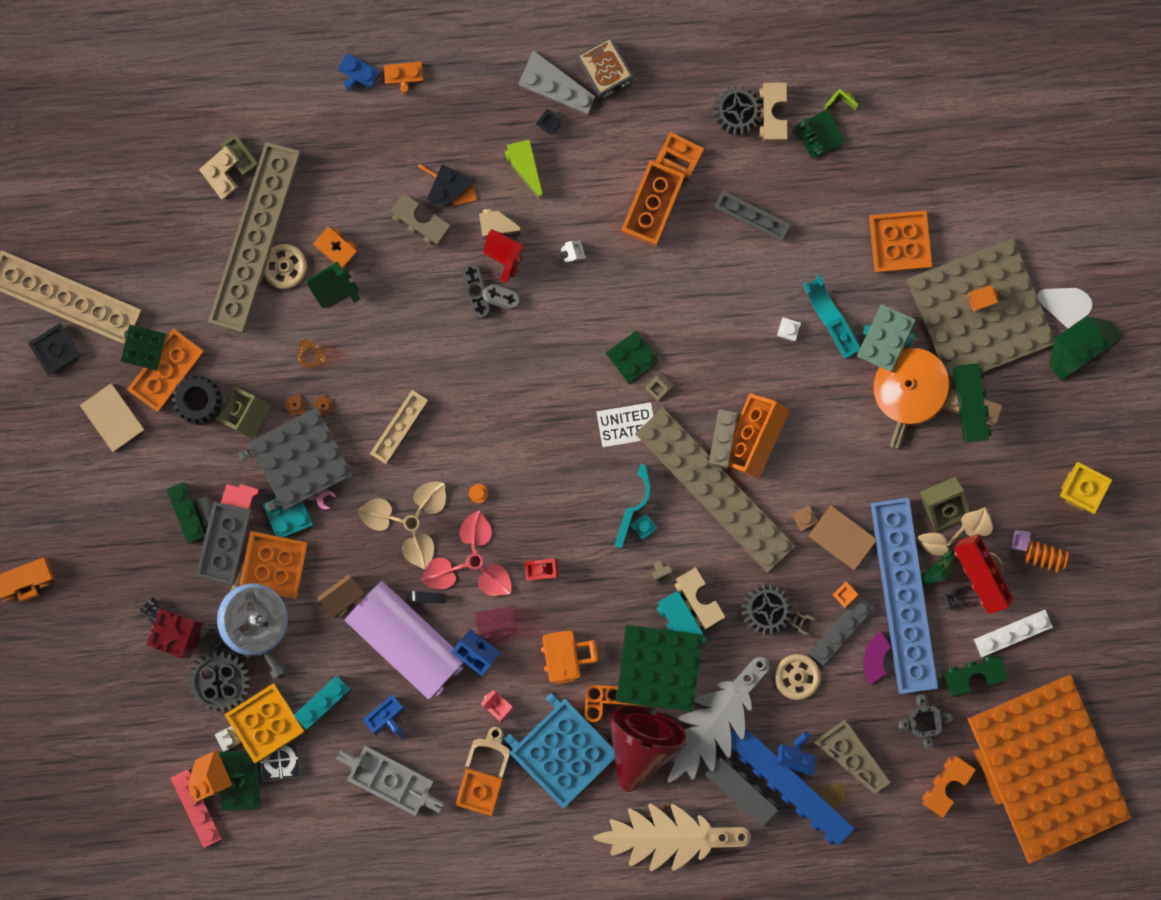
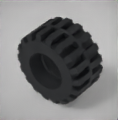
[172,375,223,425]

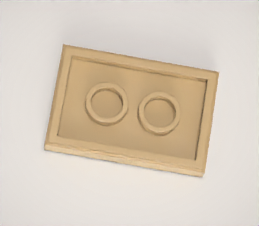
[80,383,145,452]

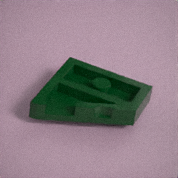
[921,549,960,585]

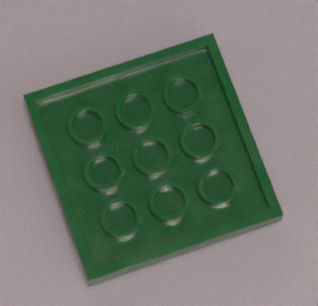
[616,625,703,712]

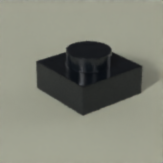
[536,109,562,136]

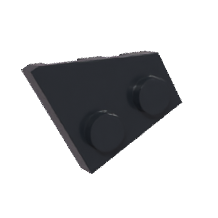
[427,164,476,207]

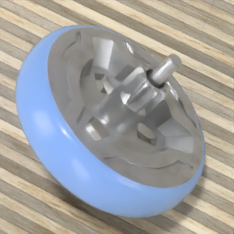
[217,583,288,656]

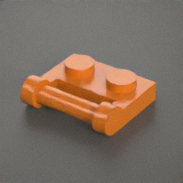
[655,132,704,180]

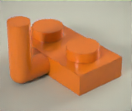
[384,62,423,96]

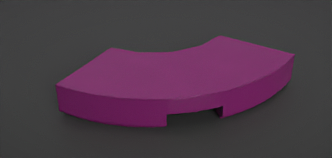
[863,631,891,685]

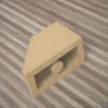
[479,209,520,239]

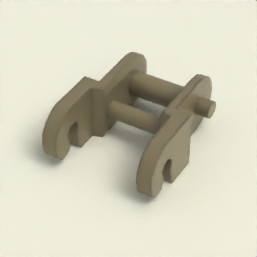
[788,611,817,637]

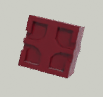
[146,609,204,659]

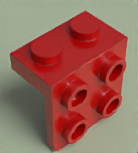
[483,229,524,284]

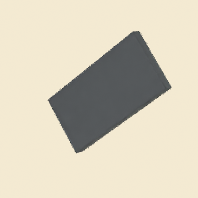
[195,501,252,585]

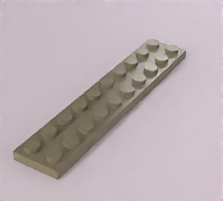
[208,142,302,333]
[635,407,795,573]

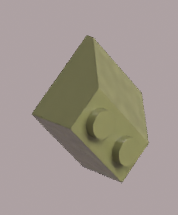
[216,386,271,439]
[920,477,970,532]

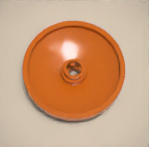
[874,348,951,425]

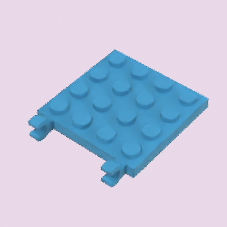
[504,693,615,809]

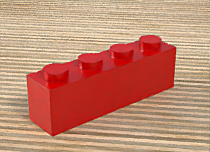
[954,534,1014,614]

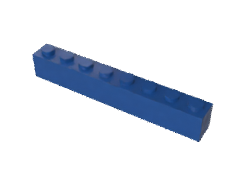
[731,728,854,846]

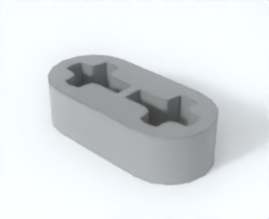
[483,284,519,309]

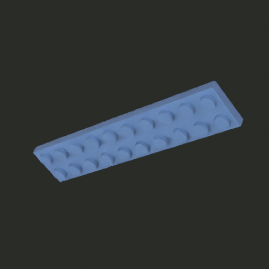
[870,498,938,694]

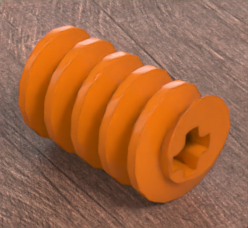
[1026,540,1069,573]

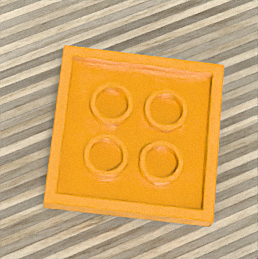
[225,683,305,764]

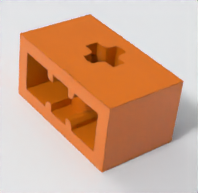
[313,227,358,269]

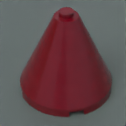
[610,706,686,792]

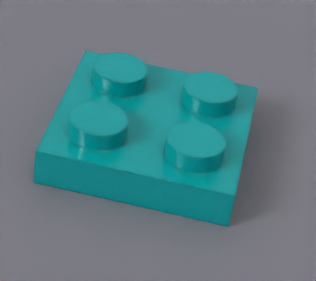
[263,498,313,538]

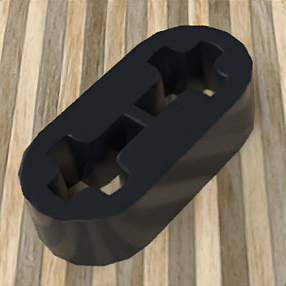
[409,591,446,604]

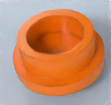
[469,484,488,503]

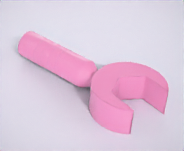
[308,490,336,510]

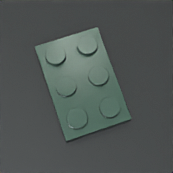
[857,304,917,372]

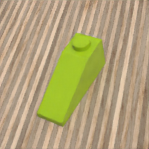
[505,140,543,199]

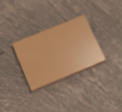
[808,505,876,570]

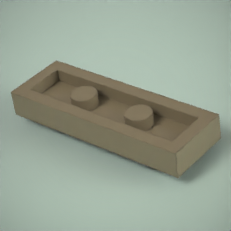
[708,409,737,469]

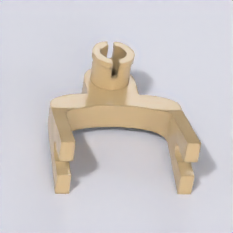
[465,727,510,778]

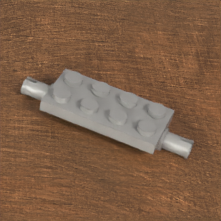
[336,746,444,816]

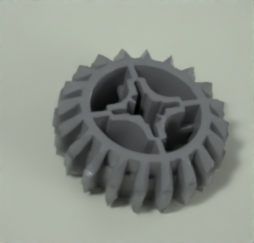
[712,85,763,136]
[741,583,793,635]

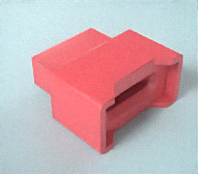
[221,484,261,521]

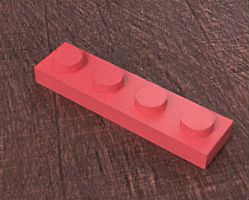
[171,769,222,848]

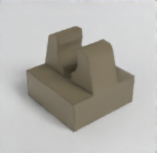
[651,561,674,586]

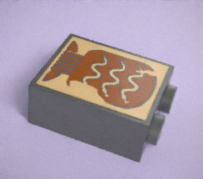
[577,37,633,99]

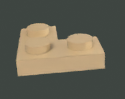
[199,146,240,200]

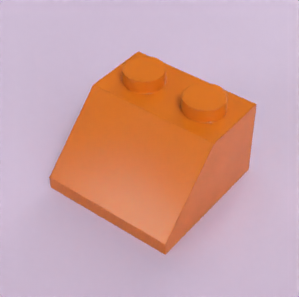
[188,750,232,802]

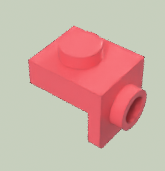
[481,690,515,724]

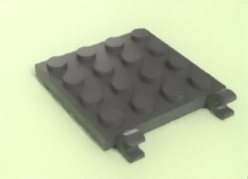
[239,407,353,512]

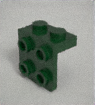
[306,261,361,308]

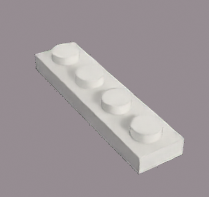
[973,610,1053,657]

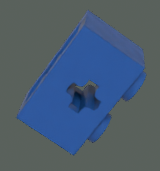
[452,629,500,676]

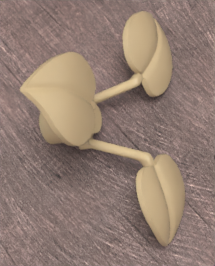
[358,482,446,569]
[917,507,1002,573]

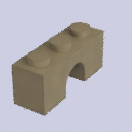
[390,193,451,247]

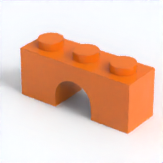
[922,756,976,818]

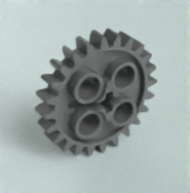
[187,650,251,713]

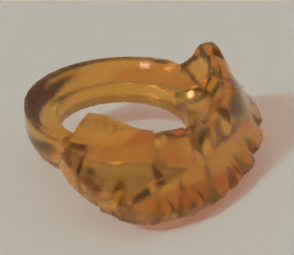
[297,339,326,368]

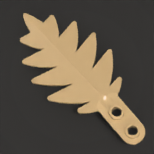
[593,803,751,871]

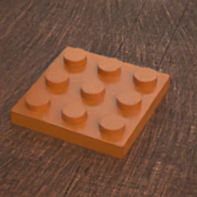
[869,210,932,273]
[239,531,307,599]

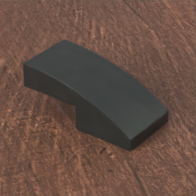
[198,627,242,670]

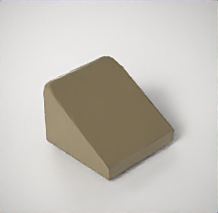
[645,372,674,402]

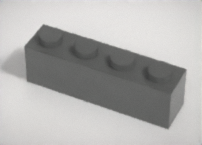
[704,757,778,827]

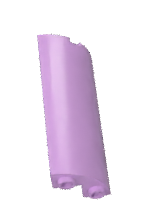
[344,581,464,700]

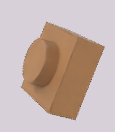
[792,505,818,531]

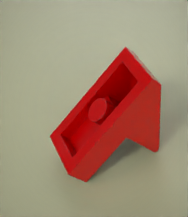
[524,558,559,581]

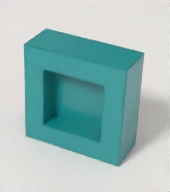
[631,513,657,540]

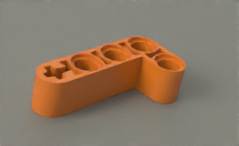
[585,685,636,722]

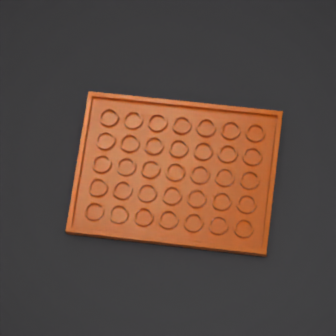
[967,674,1132,863]

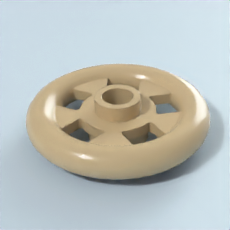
[263,244,307,289]
[775,654,821,700]

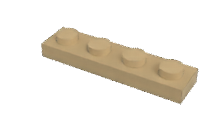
[370,390,428,464]

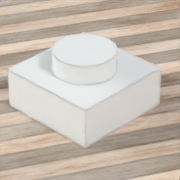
[777,317,801,342]

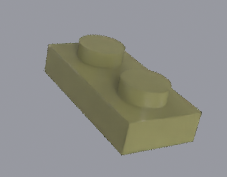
[220,134,258,176]

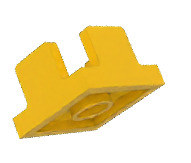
[1059,462,1112,514]

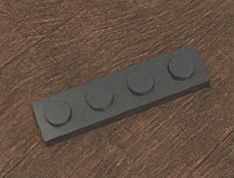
[714,190,791,242]
[809,596,874,666]

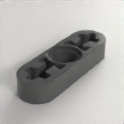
[463,264,489,319]

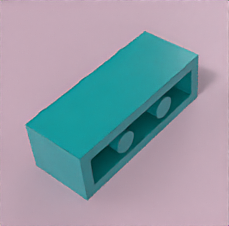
[656,591,707,644]
[293,676,351,730]

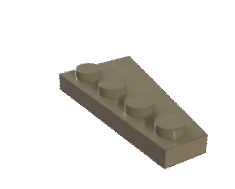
[814,719,891,794]

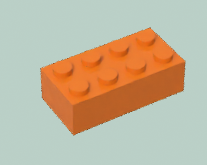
[621,160,685,248]

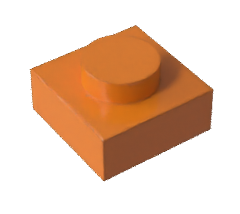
[833,582,860,609]

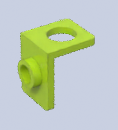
[824,89,859,111]

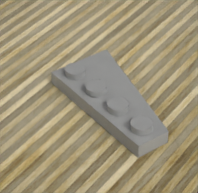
[518,51,595,115]

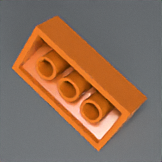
[728,393,790,479]

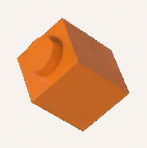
[967,285,999,313]

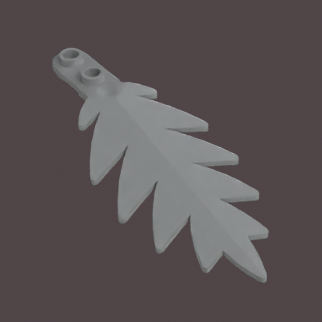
[668,657,770,783]

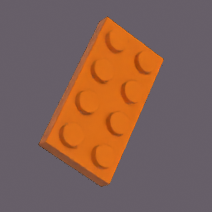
[127,329,204,413]

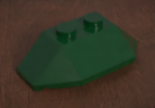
[1049,316,1122,381]

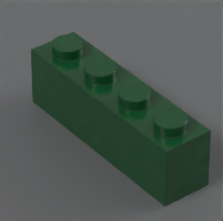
[953,363,991,444]

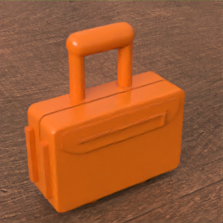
[541,631,599,684]

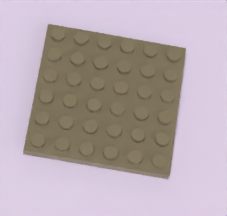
[907,238,1054,385]

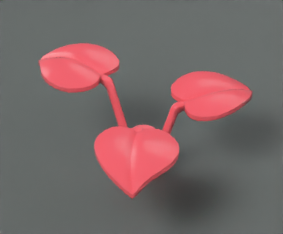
[421,511,511,596]

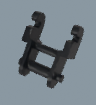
[942,586,970,611]

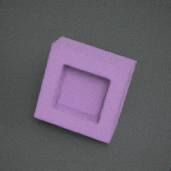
[1011,530,1031,551]

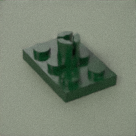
[219,751,261,810]

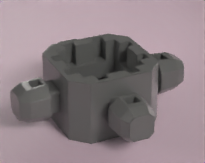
[898,694,953,749]

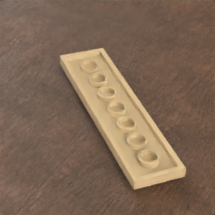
[0,250,142,344]

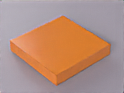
[455,768,503,816]

